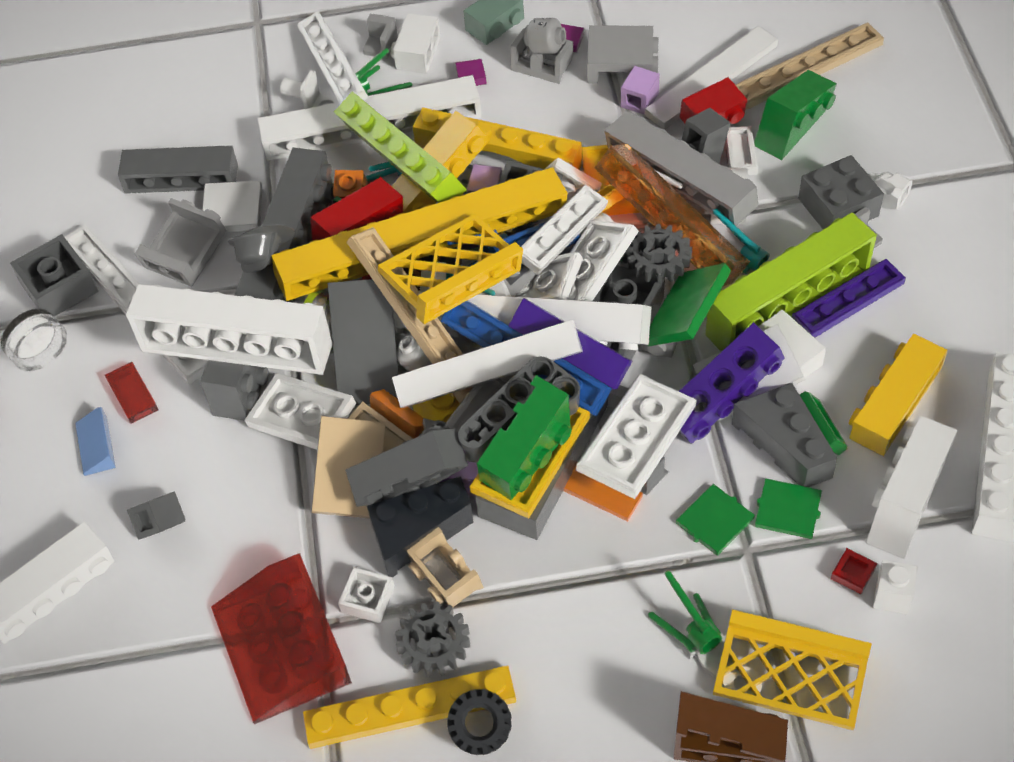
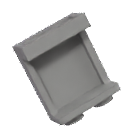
[587,25,659,83]
[134,198,227,287]

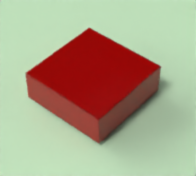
[830,548,878,594]

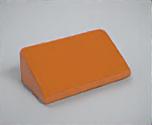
[370,389,424,439]

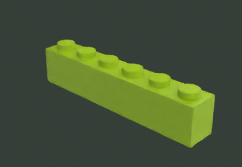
[334,91,467,203]

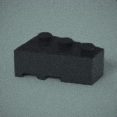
[367,476,474,578]

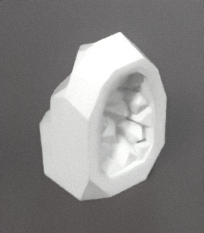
[868,172,913,209]

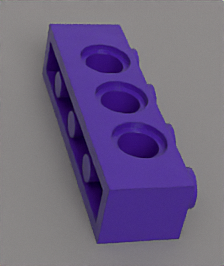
[679,322,785,444]

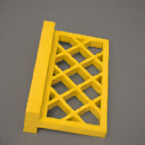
[378,214,523,324]
[713,609,872,730]

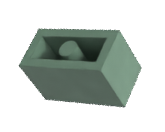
[463,0,524,45]

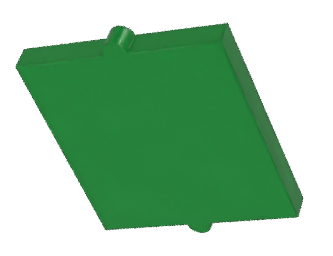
[755,478,822,539]
[676,484,755,556]

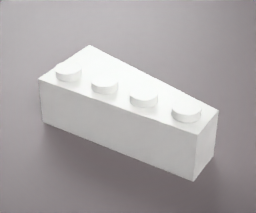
[866,416,957,559]

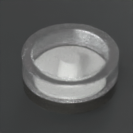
[1,308,67,371]

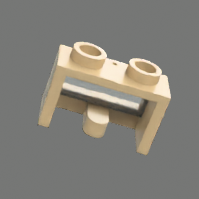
[407,527,484,607]

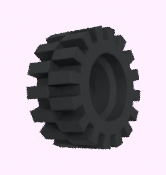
[447,689,512,755]

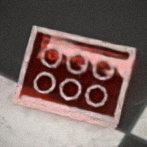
[211,553,352,725]

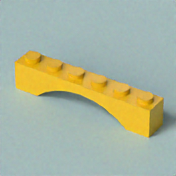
[413,107,582,170]

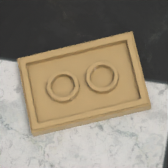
[311,416,385,518]

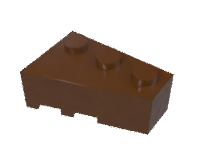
[674,691,788,762]

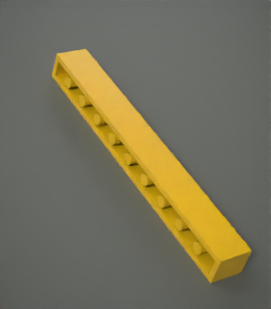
[271,167,568,301]

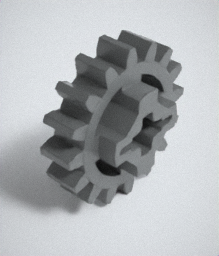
[626,224,692,283]
[395,602,470,677]

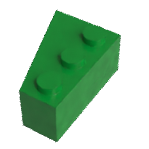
[754,70,837,160]
[477,375,572,500]

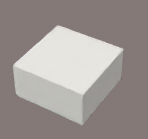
[338,567,395,624]

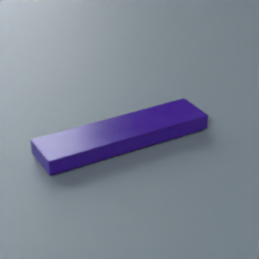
[792,259,906,338]
[508,298,633,389]

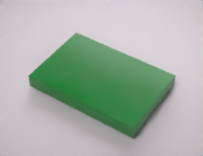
[647,263,731,347]

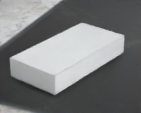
[725,126,758,175]

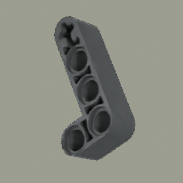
[458,356,580,463]

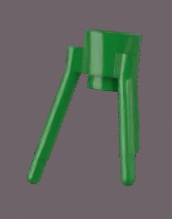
[355,48,412,96]
[648,571,722,655]

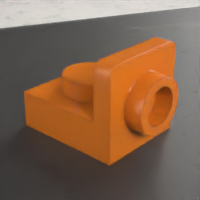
[333,170,368,199]

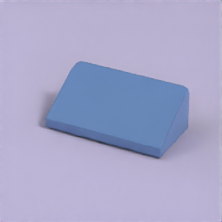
[75,407,116,476]

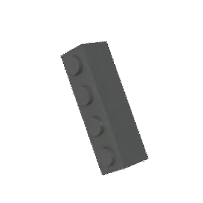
[118,145,238,194]

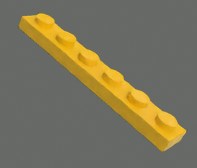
[303,665,516,749]

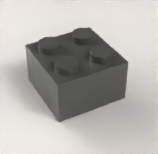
[798,155,884,229]
[10,234,99,321]

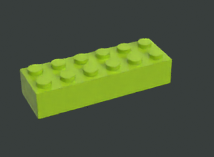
[705,212,877,351]

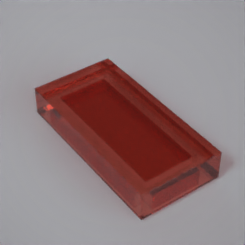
[105,362,159,424]

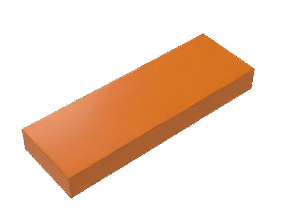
[563,462,643,521]

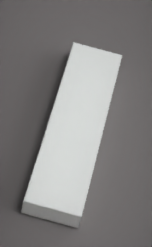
[521,184,608,275]

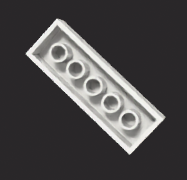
[126,284,332,375]
[971,352,1014,542]

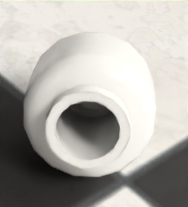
[397,334,432,372]

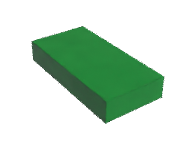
[800,391,848,455]

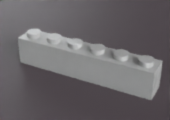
[604,110,759,226]

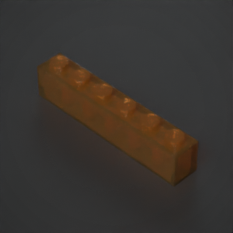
[595,144,750,286]

